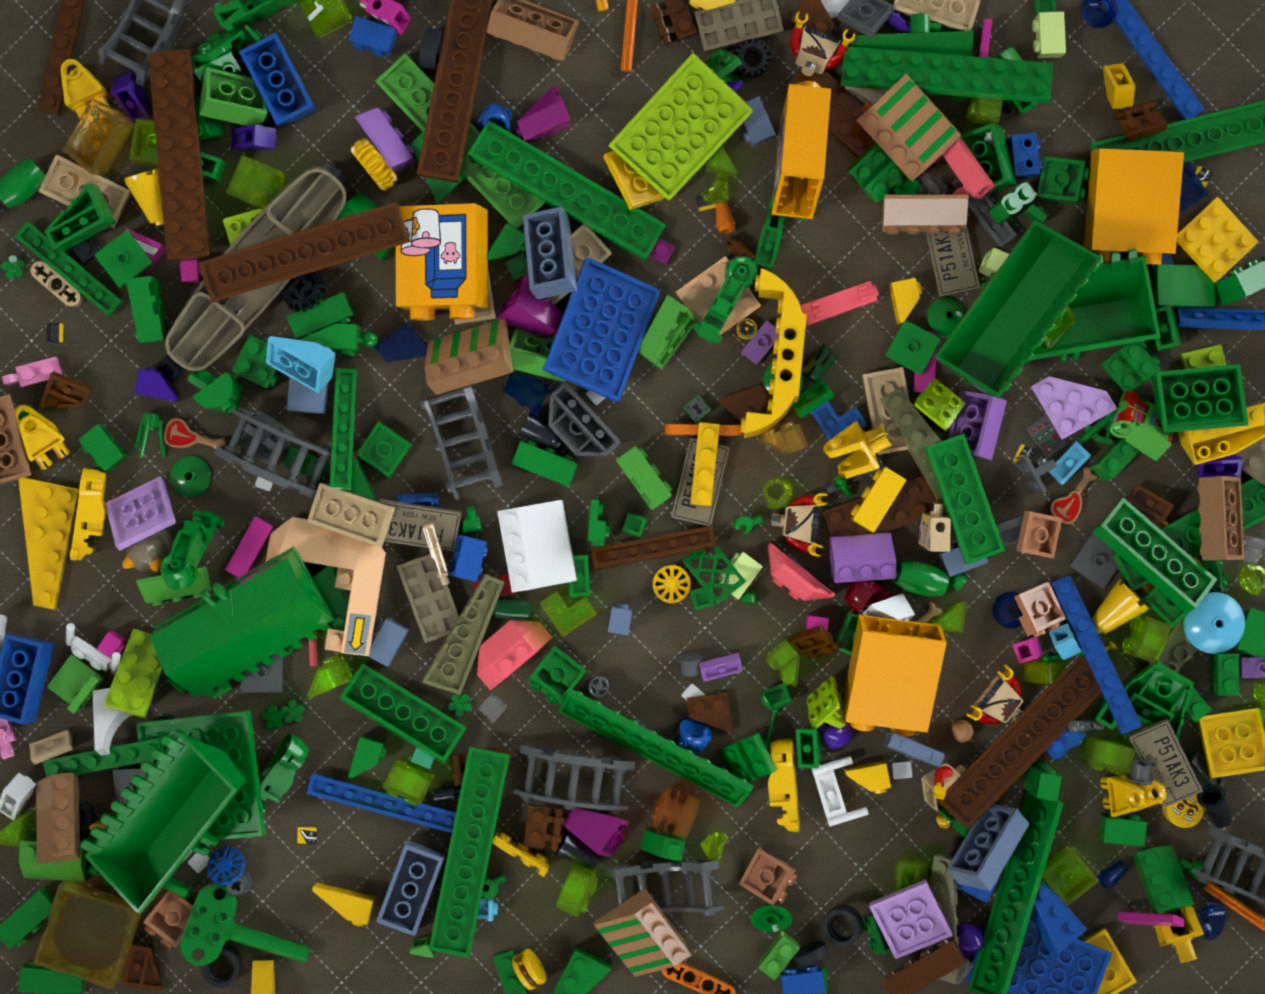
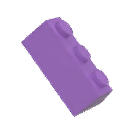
[355,108,416,175]
[948,390,1007,460]
[829,532,896,583]

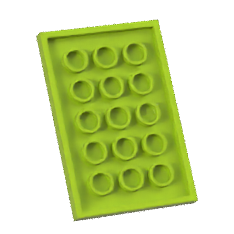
[608,52,754,201]

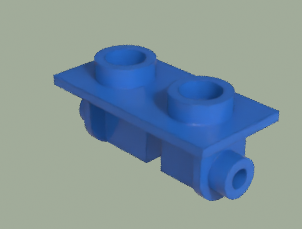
[396,492,439,508]

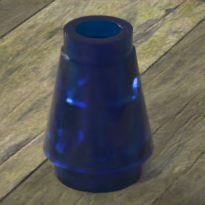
[1097,861,1128,889]

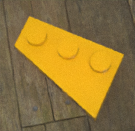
[603,151,665,210]
[492,832,550,877]

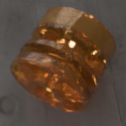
[652,786,700,839]

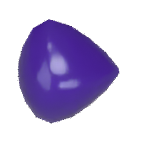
[817,716,852,750]
[956,923,984,957]

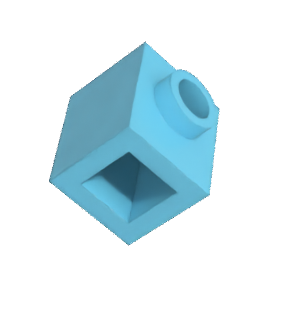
[1049,623,1082,660]

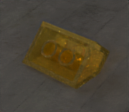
[63,99,135,175]

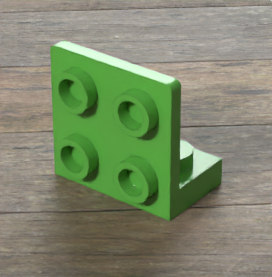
[47,655,105,714]

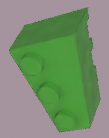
[638,295,698,370]
[616,446,672,510]

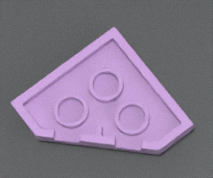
[1031,376,1117,440]

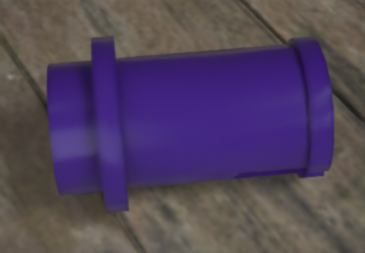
[886,11,910,33]

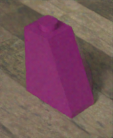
[516,85,571,144]
[496,274,562,338]
[562,808,629,857]

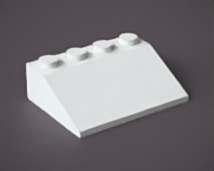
[497,500,577,592]

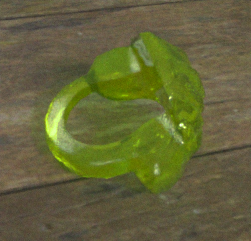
[700,173,729,204]
[763,479,794,510]
[1239,562,1265,596]
[700,832,729,865]

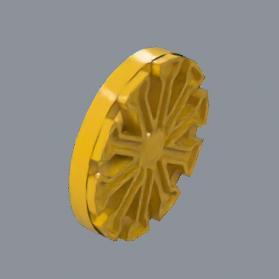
[652,565,691,603]

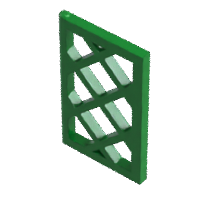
[683,545,746,604]

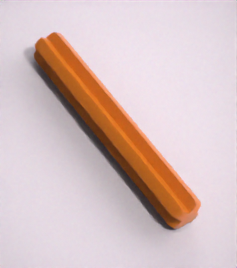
[621,0,638,73]
[1203,880,1265,932]

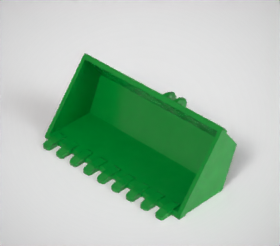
[934,220,1102,399]
[981,249,1161,363]
[149,546,335,698]
[80,732,247,915]

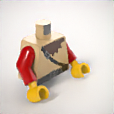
[790,11,855,76]
[771,493,828,557]
[967,665,1023,725]
[921,763,966,829]

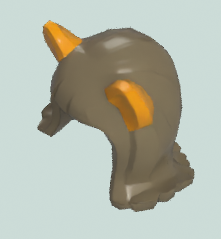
[122,529,173,572]

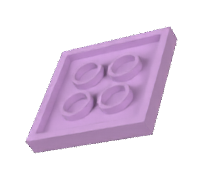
[105,476,176,551]
[869,879,953,959]

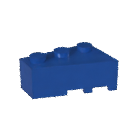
[1031,881,1087,960]

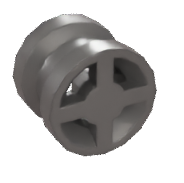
[589,675,609,697]

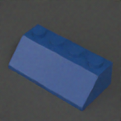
[239,33,317,126]
[0,634,54,724]

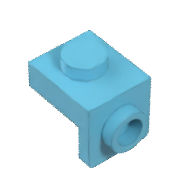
[477,897,498,921]

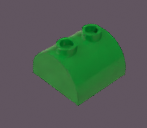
[193,372,243,415]

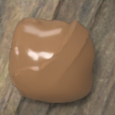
[951,720,973,743]

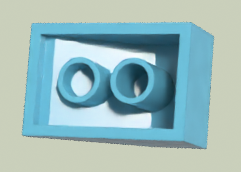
[266,336,335,394]

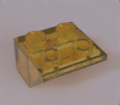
[758,421,808,455]

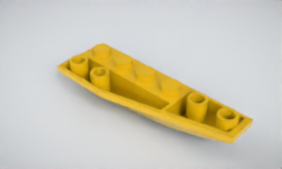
[1178,402,1265,465]

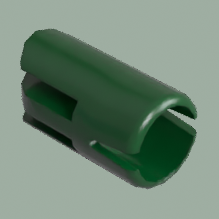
[801,343,840,383]
[494,598,532,620]

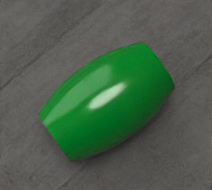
[0,159,46,209]
[894,561,949,597]

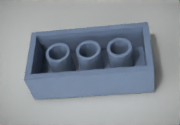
[523,207,577,299]
[947,804,1029,891]
[376,840,446,936]

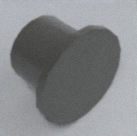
[676,652,703,677]
[1125,759,1153,785]
[226,869,252,896]

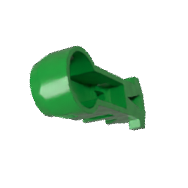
[214,0,300,33]
[693,255,758,343]
[161,511,225,590]
[259,734,309,814]

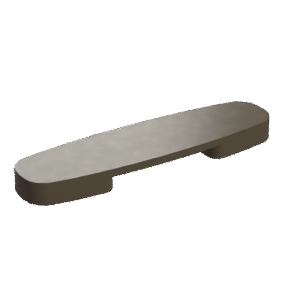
[165,166,346,371]

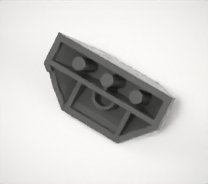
[548,381,621,456]

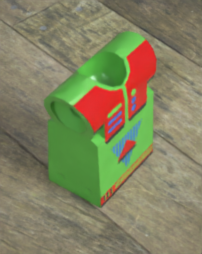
[1110,391,1176,461]

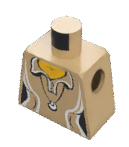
[918,502,951,552]

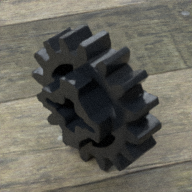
[282,272,327,312]

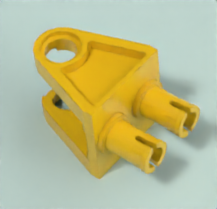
[61,59,114,128]
[14,405,70,470]
[823,421,892,479]
[1100,772,1166,817]
[1150,906,1204,964]

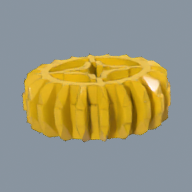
[351,138,398,191]

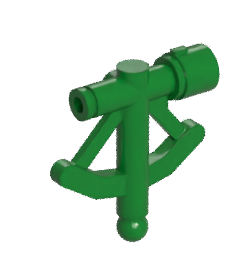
[1076,411,1116,445]

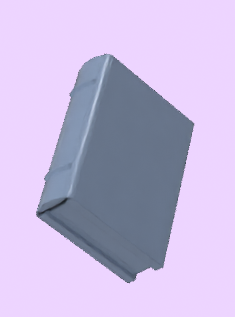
[287,377,329,414]
[882,732,945,767]

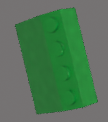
[1151,364,1249,433]

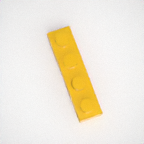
[690,422,720,506]

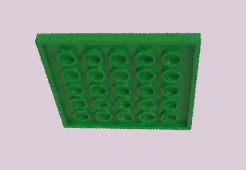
[136,710,266,840]

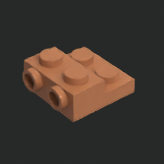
[1016,511,1062,559]
[1014,582,1067,638]
[739,848,797,906]
[143,890,193,949]

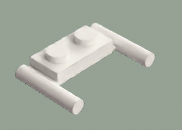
[66,623,121,674]
[811,756,869,827]

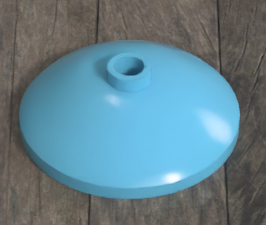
[1183,592,1245,654]

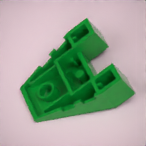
[1092,661,1194,741]

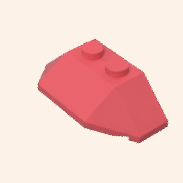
[767,543,835,601]
[477,620,553,691]

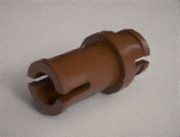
[723,235,755,259]
[450,753,464,786]

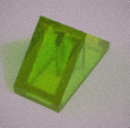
[705,145,738,178]
[930,600,966,633]
[1023,661,1065,684]
[0,812,30,847]

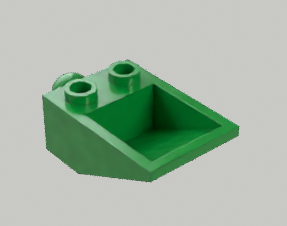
[299,323,378,356]

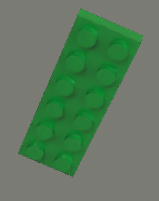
[924,434,1005,565]

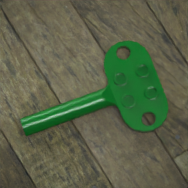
[180,883,310,966]

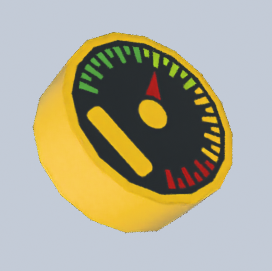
[736,319,757,340]

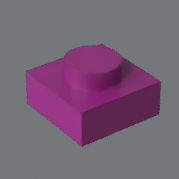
[648,238,675,265]

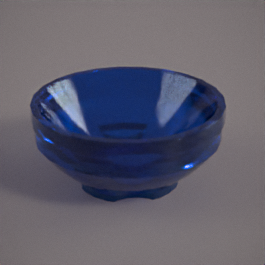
[1081,0,1118,28]
[992,591,1023,629]
[1196,902,1226,940]

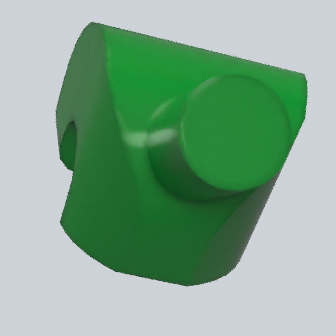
[910,13,941,33]
[463,506,483,533]
[732,515,763,534]
[1179,858,1212,884]
[482,874,506,898]

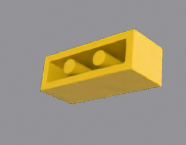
[850,467,906,533]

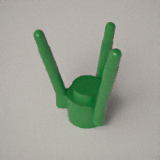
[133,413,166,458]

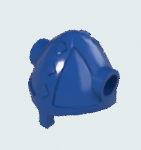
[478,103,512,132]
[678,719,712,755]

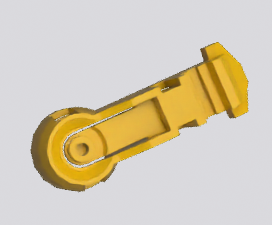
[70,468,107,561]
[768,739,800,832]

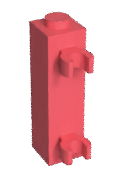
[934,137,995,199]
[800,281,879,326]

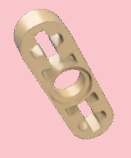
[31,261,83,307]

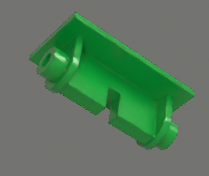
[1201,556,1228,592]

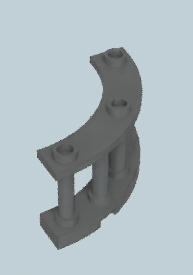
[98,0,190,87]
[419,385,503,500]
[213,408,332,499]
[513,745,635,814]
[1191,826,1265,904]
[604,858,724,916]

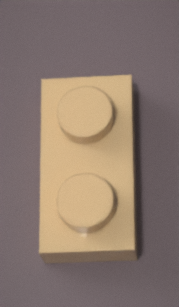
[30,730,73,764]

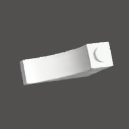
[93,688,132,756]

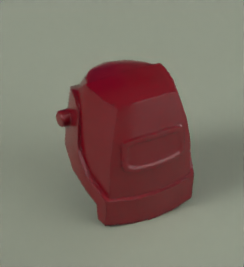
[844,581,892,615]

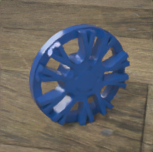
[207,846,245,885]

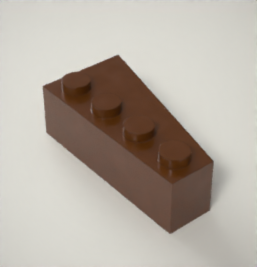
[881,939,968,994]

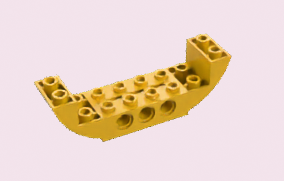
[740,269,807,439]

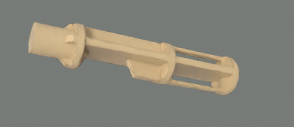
[422,523,450,585]

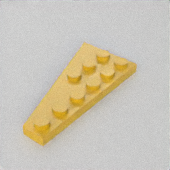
[19,478,79,610]

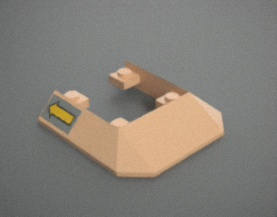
[266,517,386,656]

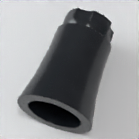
[518,410,562,450]
[1197,784,1232,828]
[554,830,602,871]

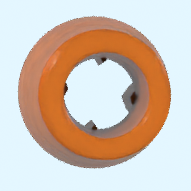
[715,202,736,234]

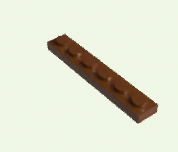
[38,0,85,116]
[591,526,716,571]

